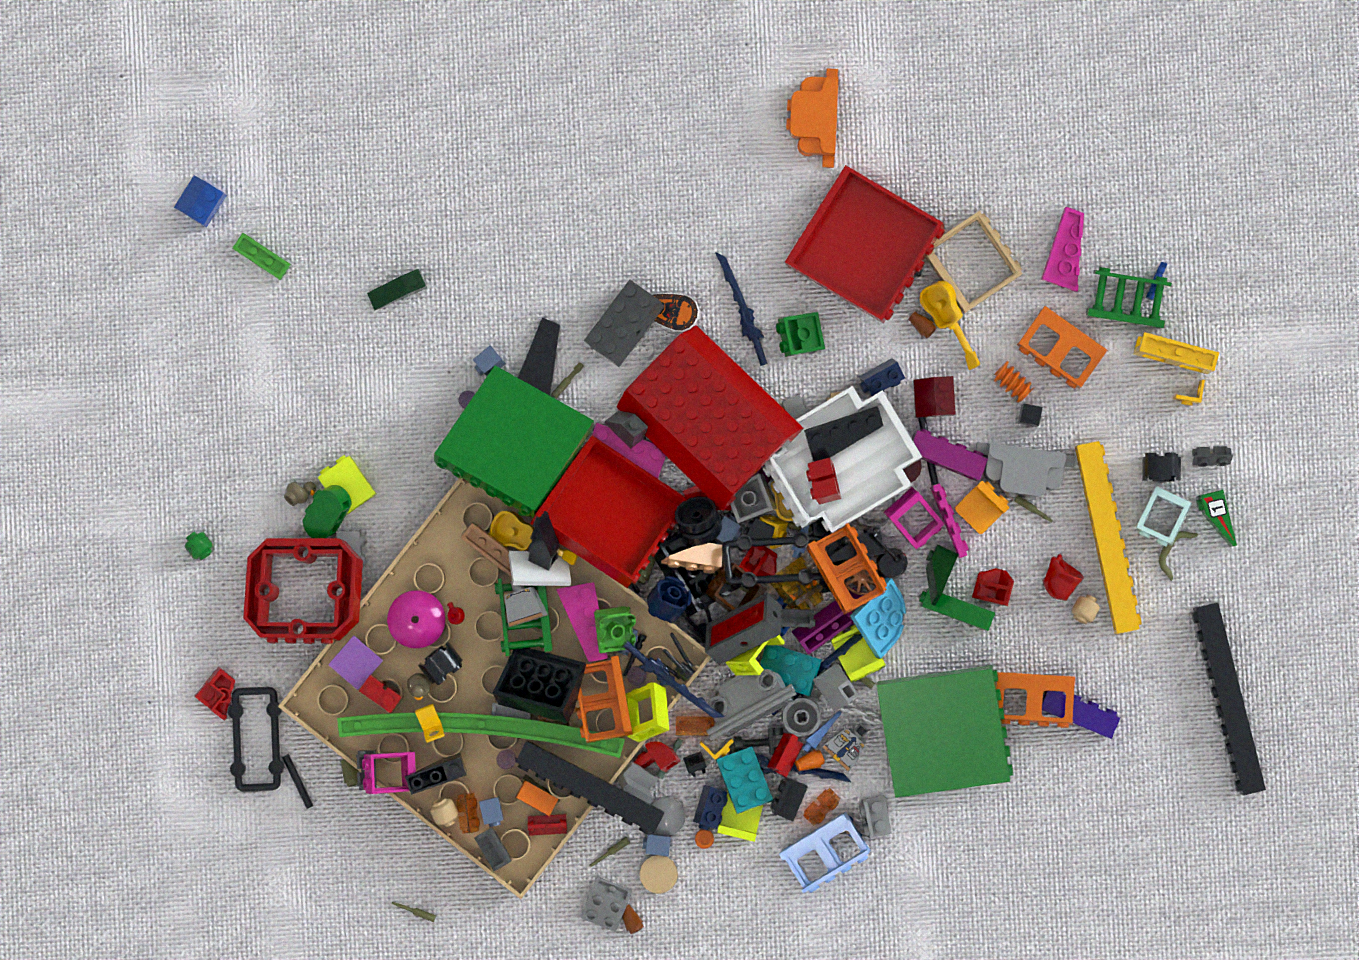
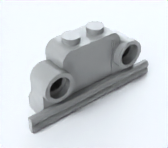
[976,442,1076,500]
[706,669,797,741]

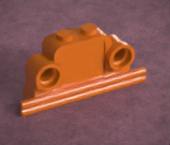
[786,68,839,168]

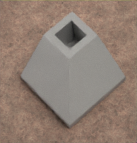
[813,663,859,712]

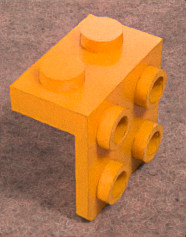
[955,481,1010,534]

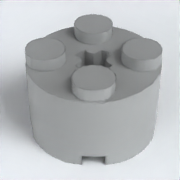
[782,697,821,737]

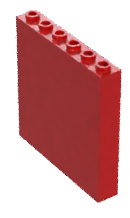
[785,165,945,324]
[530,435,687,589]

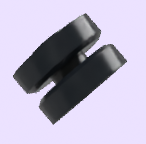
[675,496,722,546]

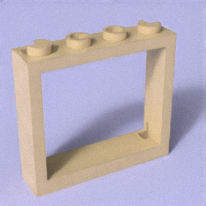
[925,211,1023,314]

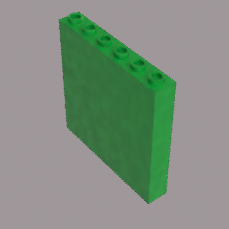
[434,365,594,518]
[876,665,1014,798]

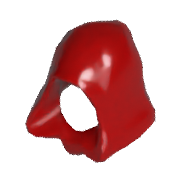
[1042,554,1084,601]

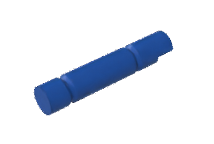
[1146,262,1167,301]

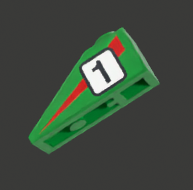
[1196,490,1237,547]

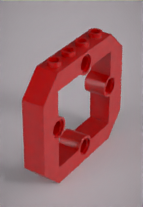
[243,538,363,644]

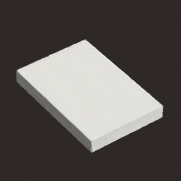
[508,551,571,586]

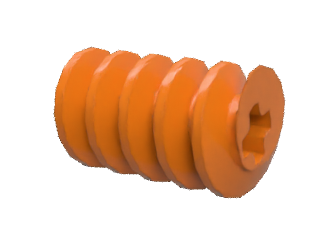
[994,361,1034,403]

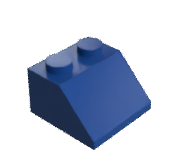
[174,175,227,228]

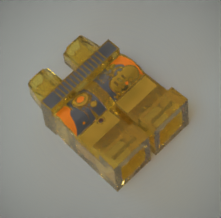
[770,556,824,610]

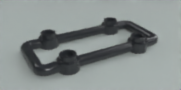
[722,532,823,589]
[228,687,285,792]

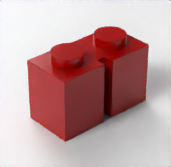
[806,458,841,505]
[359,675,403,713]

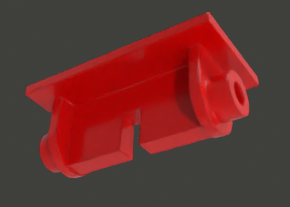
[527,814,567,836]

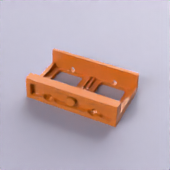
[1017,306,1108,389]
[806,523,887,615]
[576,656,633,743]
[996,672,1076,728]

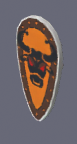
[652,293,700,332]

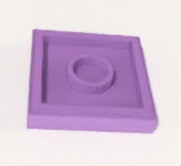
[328,635,384,690]

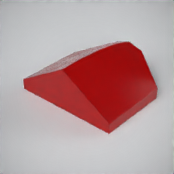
[739,546,777,576]
[972,568,1014,606]

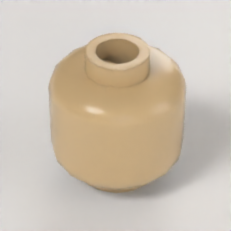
[1071,594,1100,624]
[430,796,459,827]

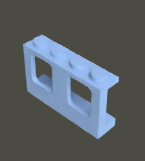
[779,811,871,893]

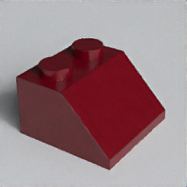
[913,376,956,418]

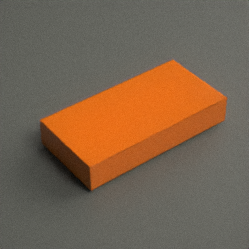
[515,780,558,816]

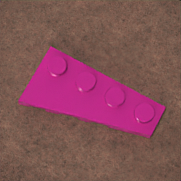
[930,483,969,558]
[556,582,608,662]

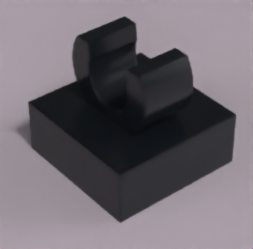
[683,751,707,777]

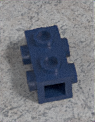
[859,358,905,396]
[693,785,728,831]

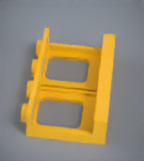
[1133,332,1219,374]

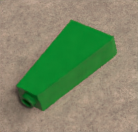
[919,588,995,631]

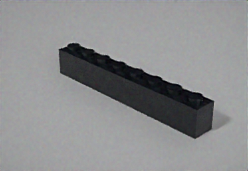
[515,741,665,835]

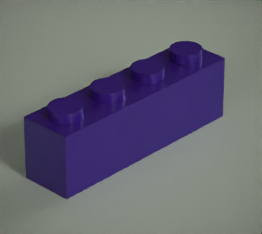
[1042,691,1120,739]

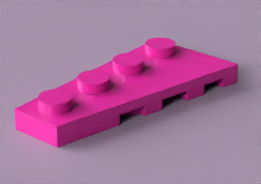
[1041,207,1084,292]
[592,423,666,479]

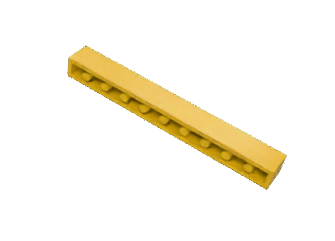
[1074,441,1142,634]

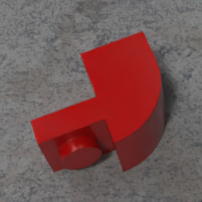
[634,741,681,772]

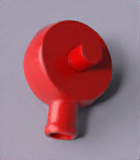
[447,602,465,625]

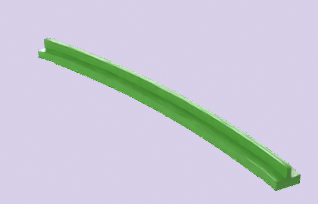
[337,712,625,758]

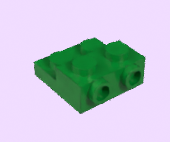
[776,312,825,357]

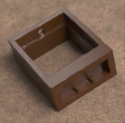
[705,562,767,612]

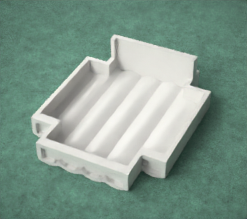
[762,386,923,533]

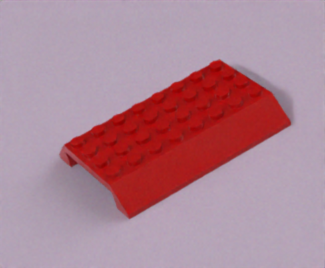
[616,325,804,511]

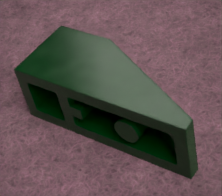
[367,269,427,311]
[926,544,958,606]

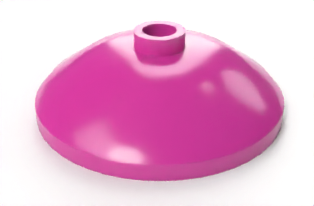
[387,590,446,649]

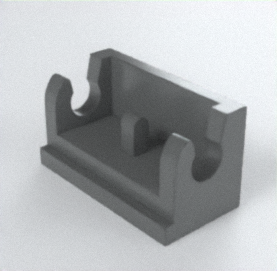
[474,827,512,871]

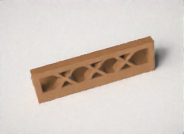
[460,522,512,578]

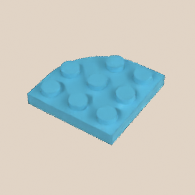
[850,577,906,659]

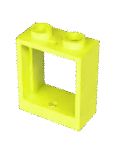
[626,682,669,742]

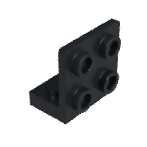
[770,777,808,821]

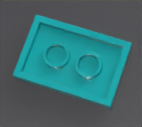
[760,645,822,696]
[716,746,773,814]

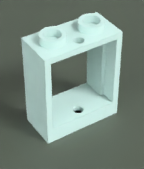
[1136,486,1192,547]

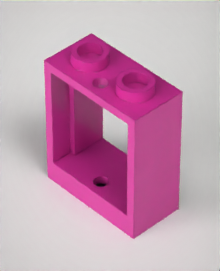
[883,487,945,550]
[362,751,416,794]

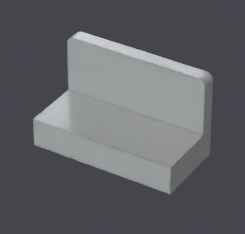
[617,762,658,804]

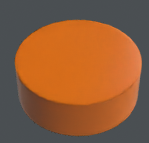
[695,829,714,849]

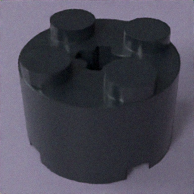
[1142,452,1181,482]
[418,642,463,685]

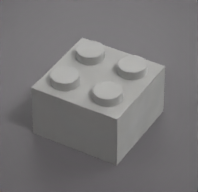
[730,473,777,523]

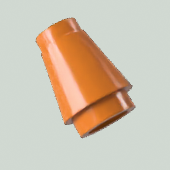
[795,749,825,771]

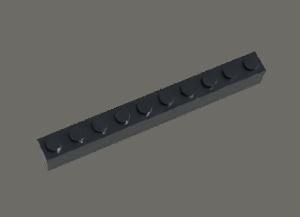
[1191,602,1266,796]

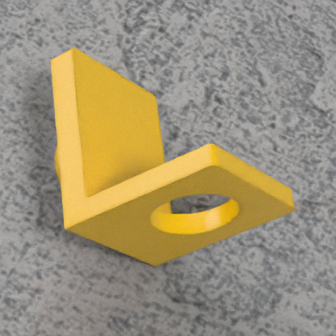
[1173,380,1205,406]
[759,514,788,549]
[415,704,445,743]
[699,739,734,760]

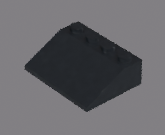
[654,533,741,617]
[493,648,586,724]

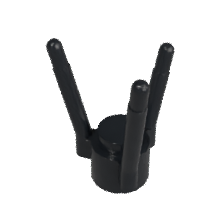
[682,600,712,643]
[663,633,695,682]

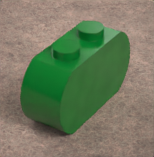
[302,485,352,538]

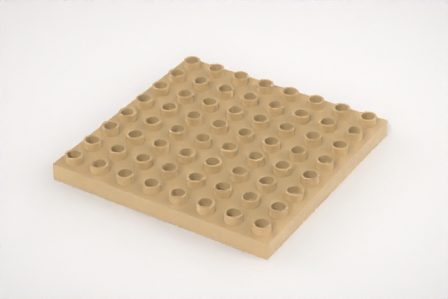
[278,478,711,899]

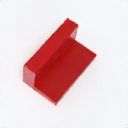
[767,733,803,778]

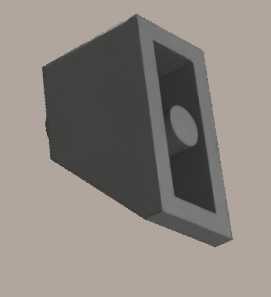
[605,411,648,448]

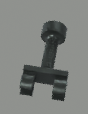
[734,727,784,755]

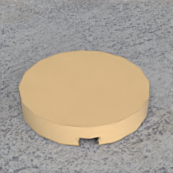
[639,855,678,894]

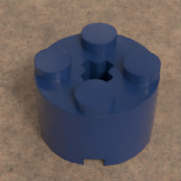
[647,577,692,623]

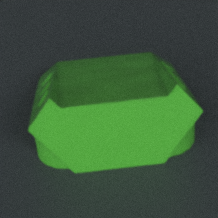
[594,606,636,653]

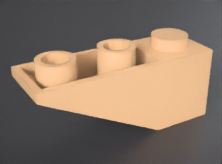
[661,543,723,574]

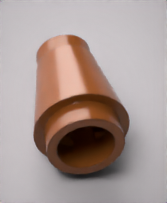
[908,311,937,339]
[622,904,644,934]

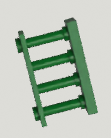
[1086,267,1172,328]
[495,578,553,656]

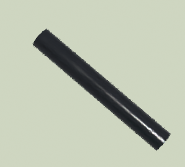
[282,754,314,809]

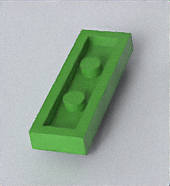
[232,233,291,280]

